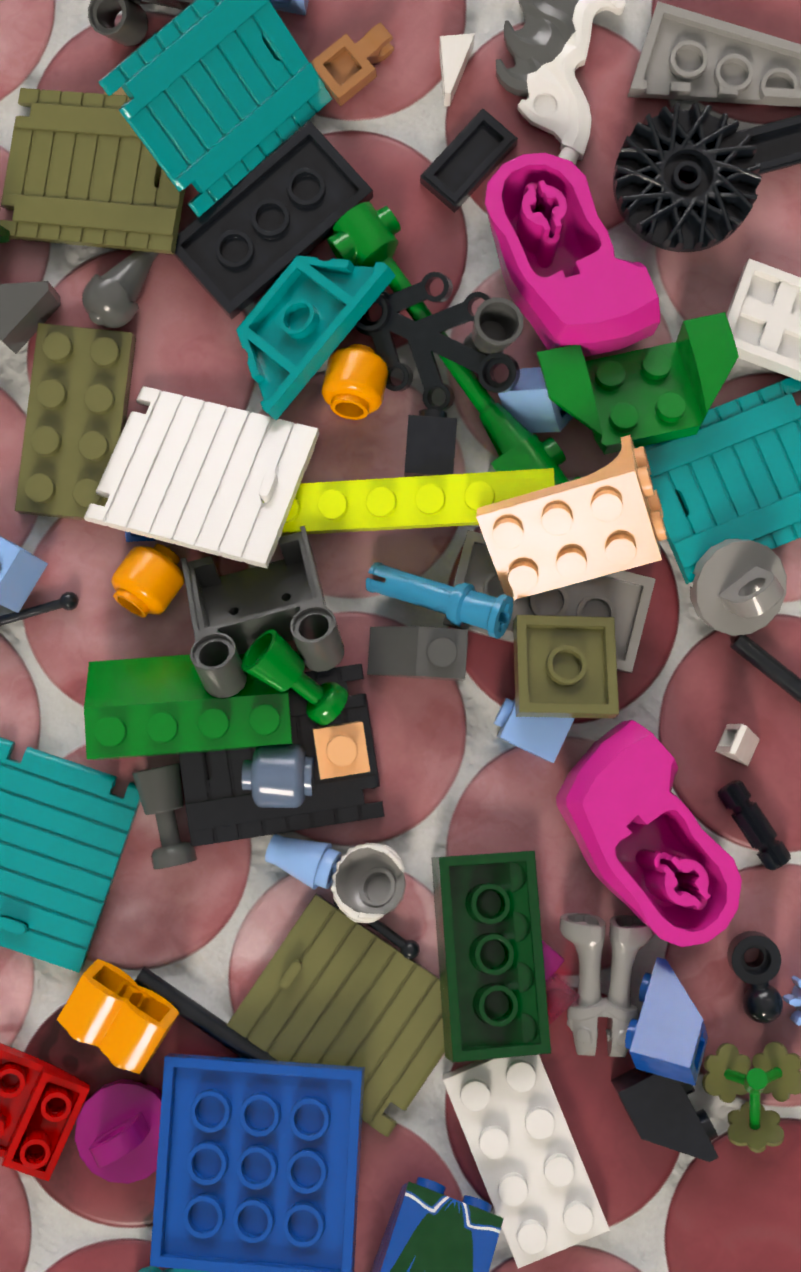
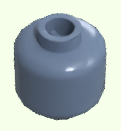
[242,744,315,808]

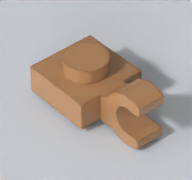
[310,22,394,107]

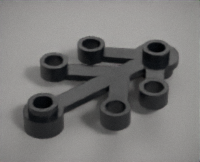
[354,272,520,411]

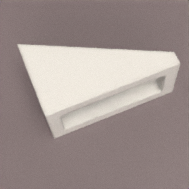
[439,33,475,107]
[715,724,760,766]

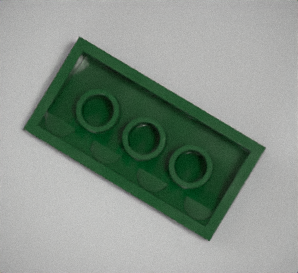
[431,851,551,1063]

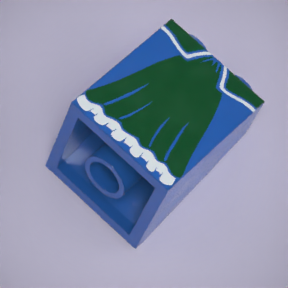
[370,1177,504,1272]

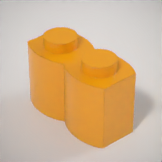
[57,959,179,1074]

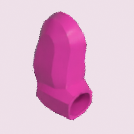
[556,720,742,947]

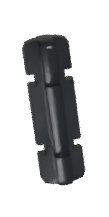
[718,780,791,871]

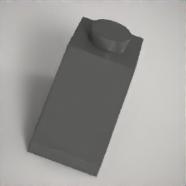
[367,626,468,681]

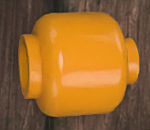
[321,344,388,420]
[111,544,185,618]

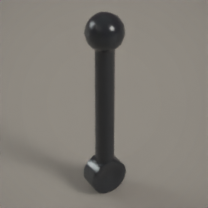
[0,592,79,627]
[333,900,420,959]

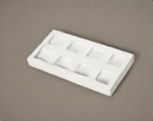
[726,258,801,381]
[442,1055,610,1269]

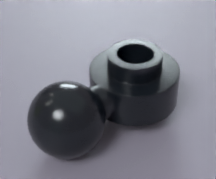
[727,931,783,1024]

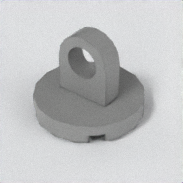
[690,539,787,636]

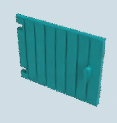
[98,0,332,217]
[644,378,801,584]
[0,737,141,973]

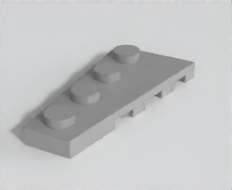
[627,1,801,107]

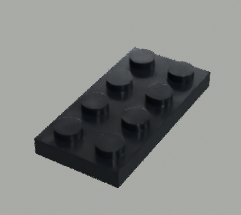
[173,121,373,320]

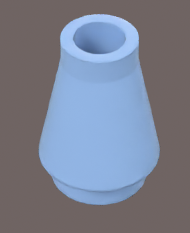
[265,834,341,890]

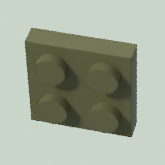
[513,615,619,719]

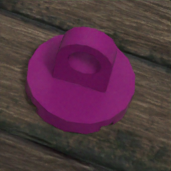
[75,1079,162,1184]

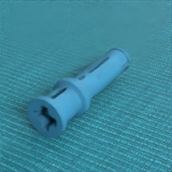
[366,562,513,639]

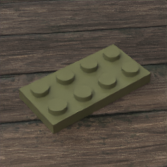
[15,323,136,520]

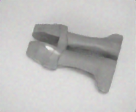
[559,913,652,1058]

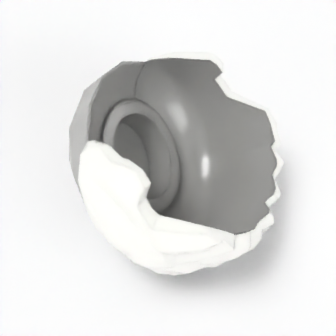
[331,843,406,923]

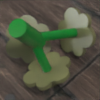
[702,1041,801,1153]

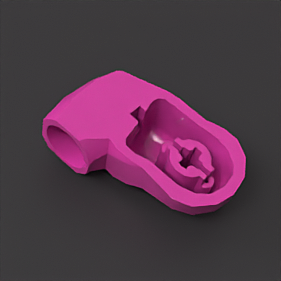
[485,153,660,357]

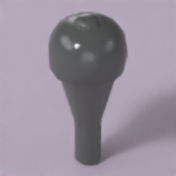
[82,251,160,328]

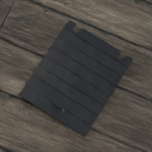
[179,664,385,847]

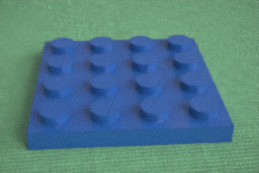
[150,1053,365,1272]

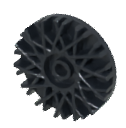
[613,103,762,252]

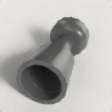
[463,297,524,372]
[132,763,197,869]

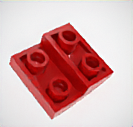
[0,1043,90,1182]

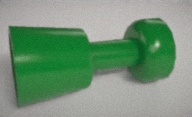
[241,629,348,726]

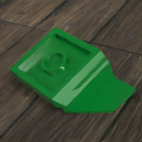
[537,312,739,455]

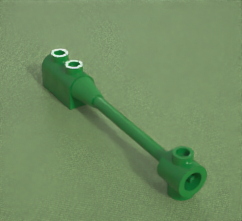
[327,202,580,485]

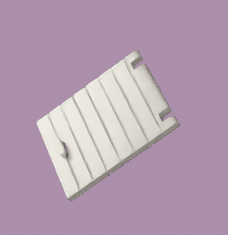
[84,386,319,569]

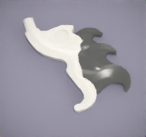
[496,0,626,164]

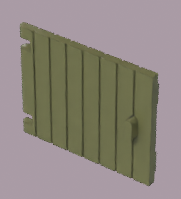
[0,88,185,254]
[227,893,445,1137]

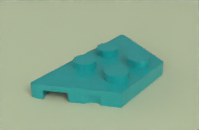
[236,256,396,421]

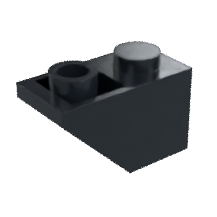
[611,1067,719,1162]

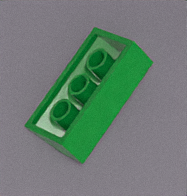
[84,653,293,760]

